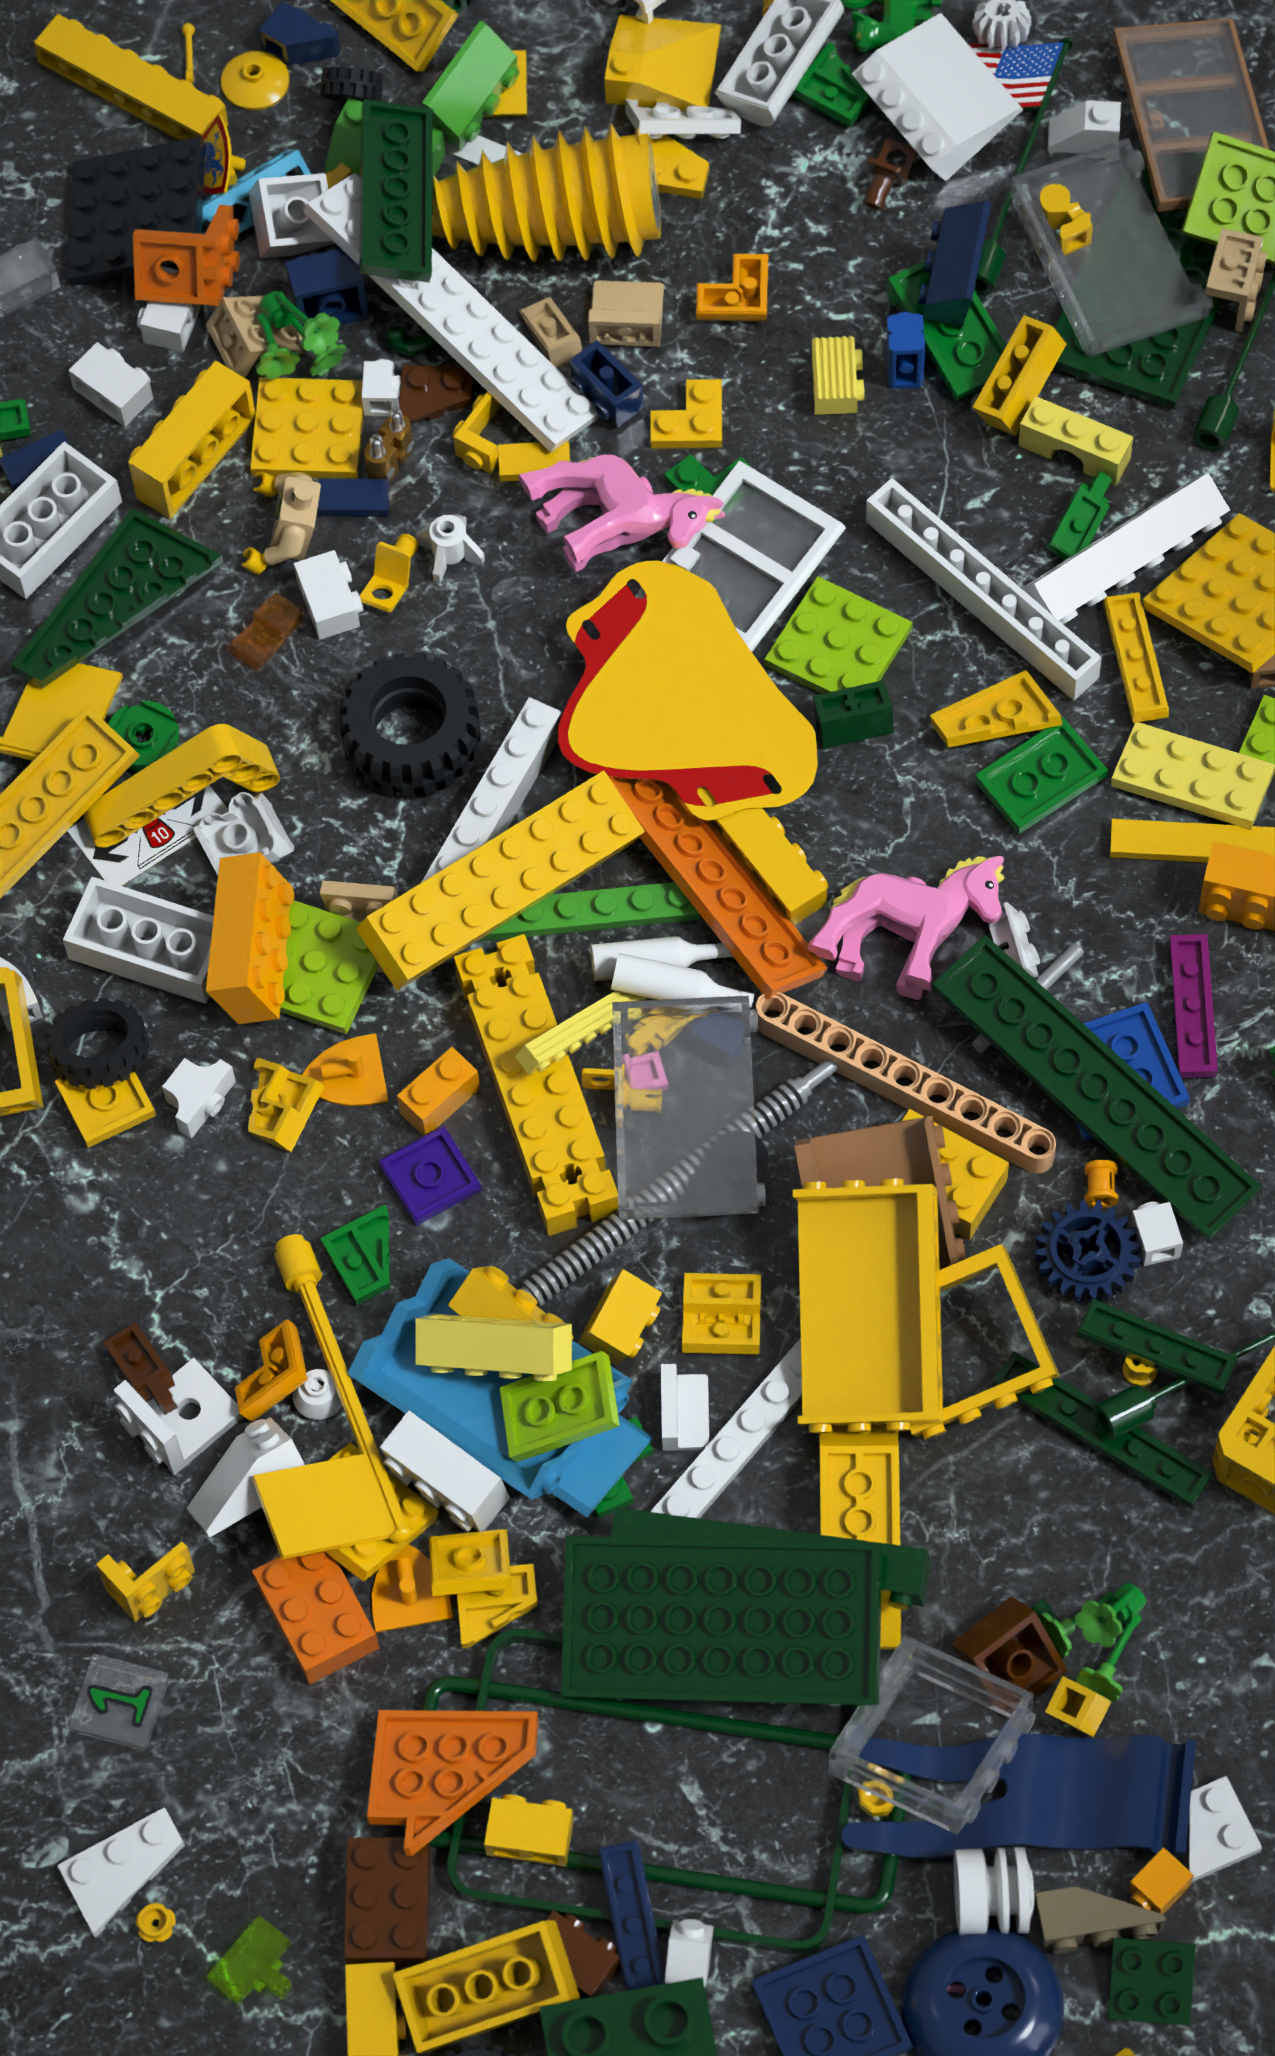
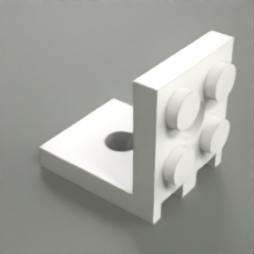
[113,1358,244,1475]

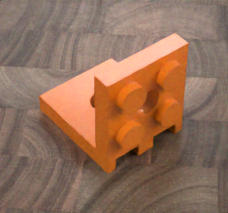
[133,205,240,306]

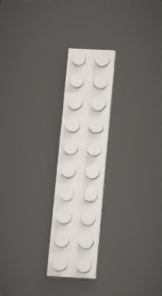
[304,173,599,453]

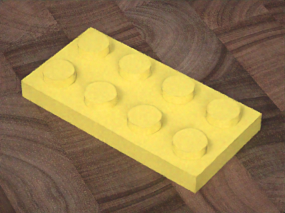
[1111,722,1275,830]

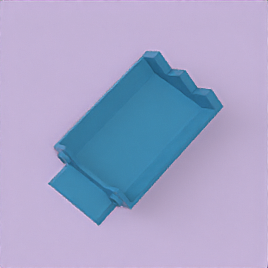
[347,1258,653,1517]

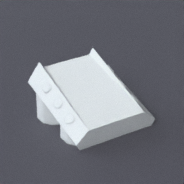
[193,792,295,875]

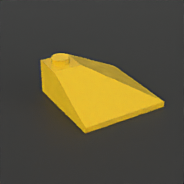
[605,15,721,111]

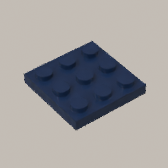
[751,1934,913,2056]

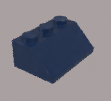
[917,201,991,327]

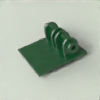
[1108,1937,1196,2026]

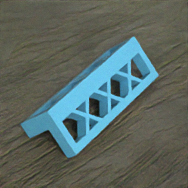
[202,149,311,233]

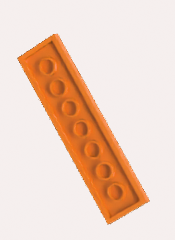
[608,776,827,999]

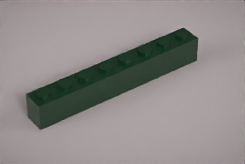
[611,1507,932,1610]

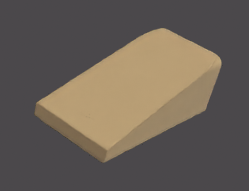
[519,297,582,368]

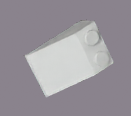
[186,1417,305,1538]

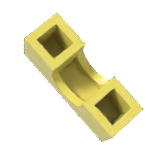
[1018,396,1133,486]

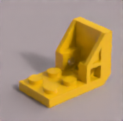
[1212,1346,1275,1514]

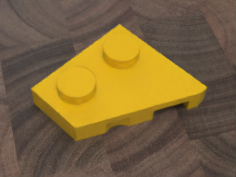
[651,134,709,199]
[457,1564,538,1649]

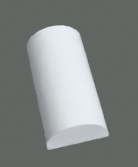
[715,0,844,126]

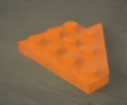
[367,1710,539,1856]

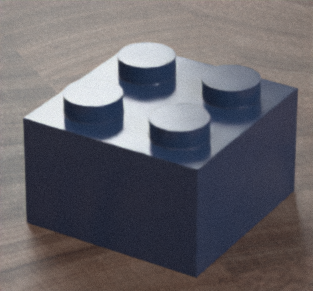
[286,247,369,326]

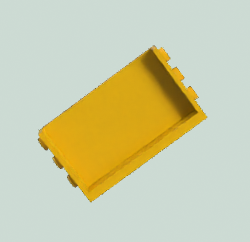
[793,1179,943,1433]

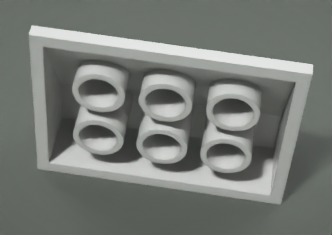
[852,13,1023,181]

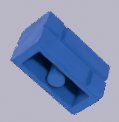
[886,312,925,389]

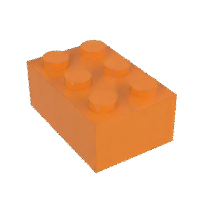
[252,1551,380,1685]

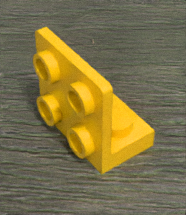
[96,1542,195,1622]

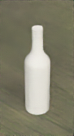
[591,936,733,981]
[611,953,754,1008]

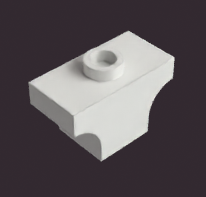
[162,1058,236,1139]

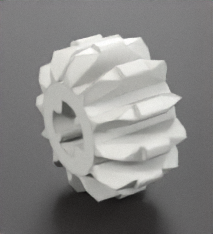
[973,0,1031,51]

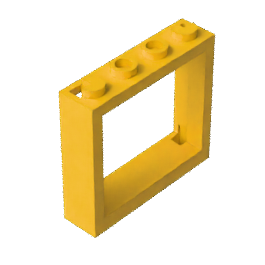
[0,967,44,1117]
[910,1244,1060,1440]

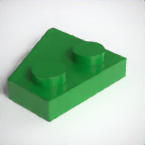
[793,42,870,128]
[320,1205,391,1305]

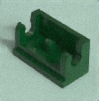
[812,680,894,749]

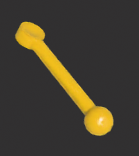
[182,23,195,84]

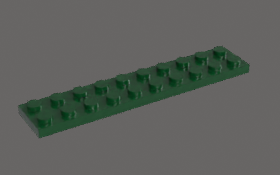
[932,935,1262,1243]

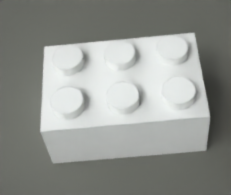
[380,1411,510,1532]

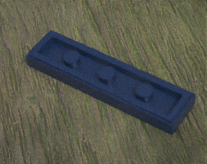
[598,1840,667,1991]

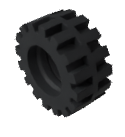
[320,66,383,103]

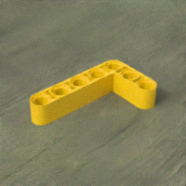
[83,724,280,848]

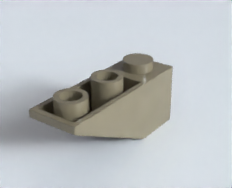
[1034,1886,1166,1954]

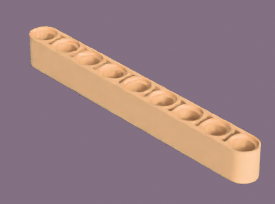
[756,992,1056,1174]

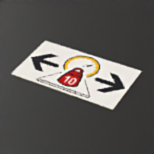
[67,785,228,886]

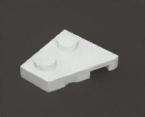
[1188,1776,1262,1882]

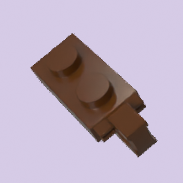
[102,1322,178,1415]

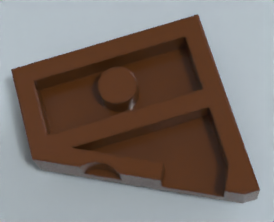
[399,365,474,424]

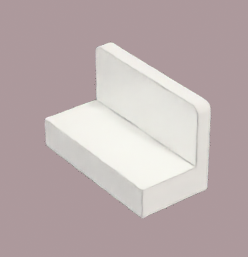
[661,1364,709,1451]

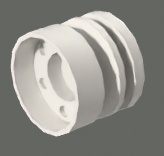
[954,1847,1034,1935]

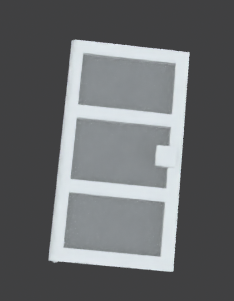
[635,460,846,652]

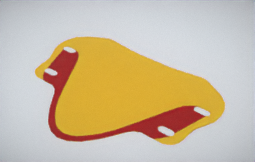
[558,561,818,821]

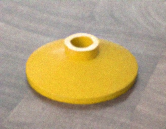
[221,51,289,110]

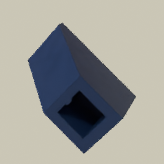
[258,2,340,65]

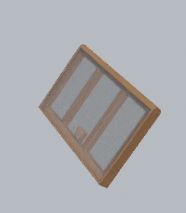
[1113,19,1270,211]

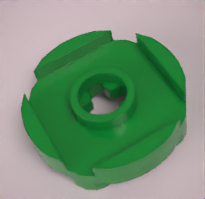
[108,701,181,772]

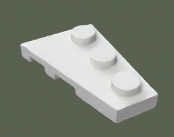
[625,99,741,139]
[57,1807,185,1938]

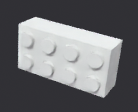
[0,442,122,599]
[63,877,214,1004]

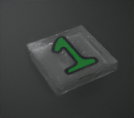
[69,1653,170,1751]

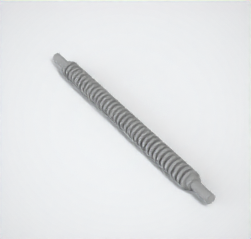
[521,1059,838,1307]

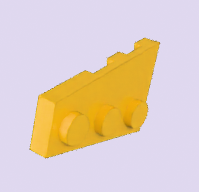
[930,670,1062,748]

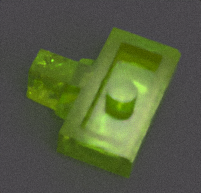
[206,1915,293,2006]

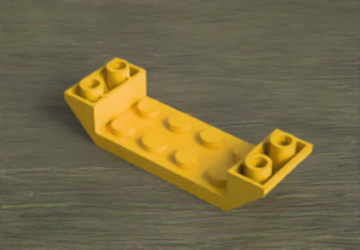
[820,1424,901,1649]

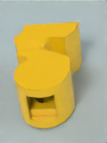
[1039,184,1093,257]

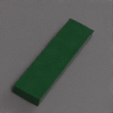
[1077,1299,1237,1396]

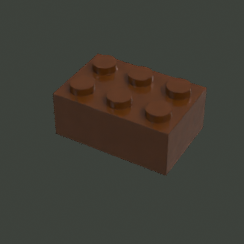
[344,1838,432,1970]

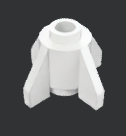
[415,515,485,583]

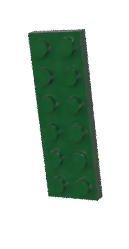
[359,99,433,283]

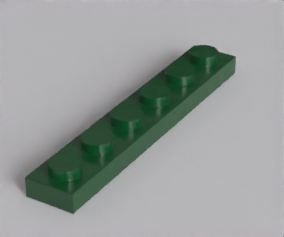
[992,1351,1213,1509]

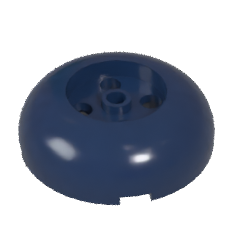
[901,1925,1065,2056]

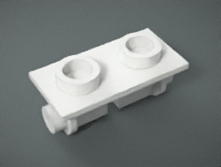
[988,902,1040,979]

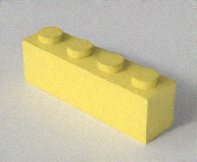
[416,1314,572,1381]

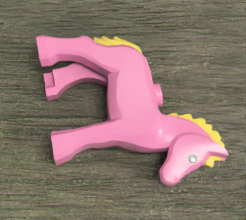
[518,455,725,573]
[808,856,1005,1000]

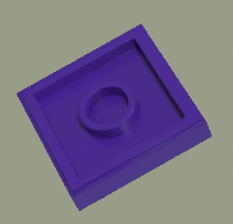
[378,1126,482,1226]

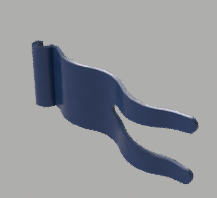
[841,1733,1196,1859]

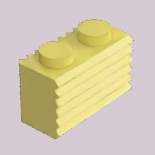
[812,336,864,415]

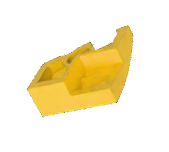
[248,1058,324,1152]

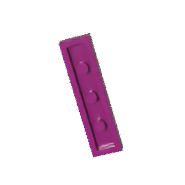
[1169,934,1218,1078]

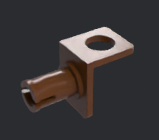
[862,138,918,211]

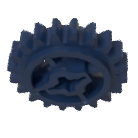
[1034,1199,1141,1304]

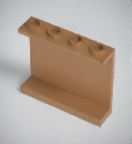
[794,1116,966,1270]

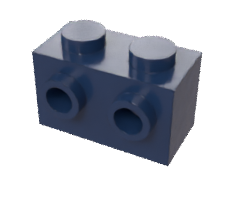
[570,340,644,428]

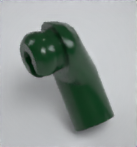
[387,326,440,357]

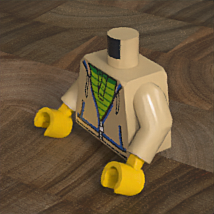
[241,471,321,575]

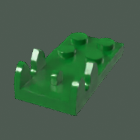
[886,260,1007,401]

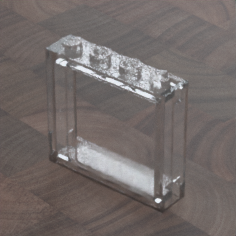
[828,1635,1036,1835]

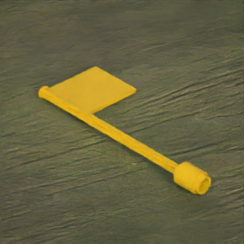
[0,663,123,761]
[252,1234,412,1560]

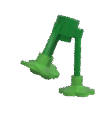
[256,291,347,379]
[1039,1583,1146,1702]

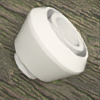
[292,1369,342,1420]

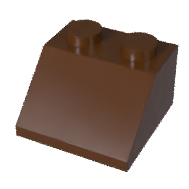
[950,1596,1068,1718]

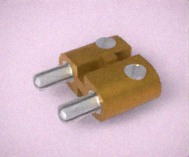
[365,408,414,481]

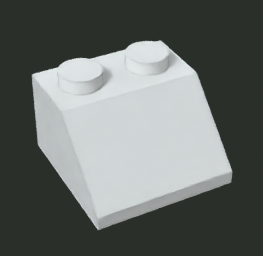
[248,173,335,259]

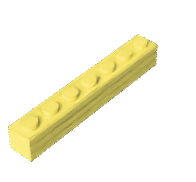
[515,991,646,1075]

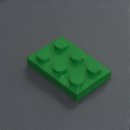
[975,717,1108,834]

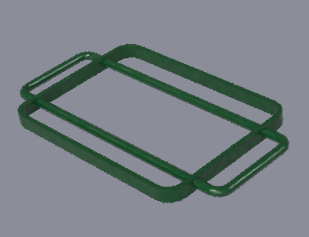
[402,1629,911,1954]

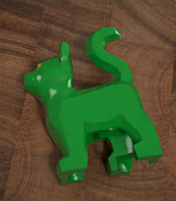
[840,0,942,54]

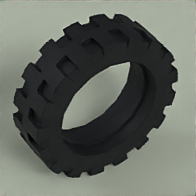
[45,998,149,1089]

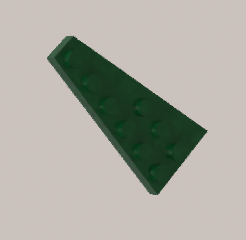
[11,508,223,688]

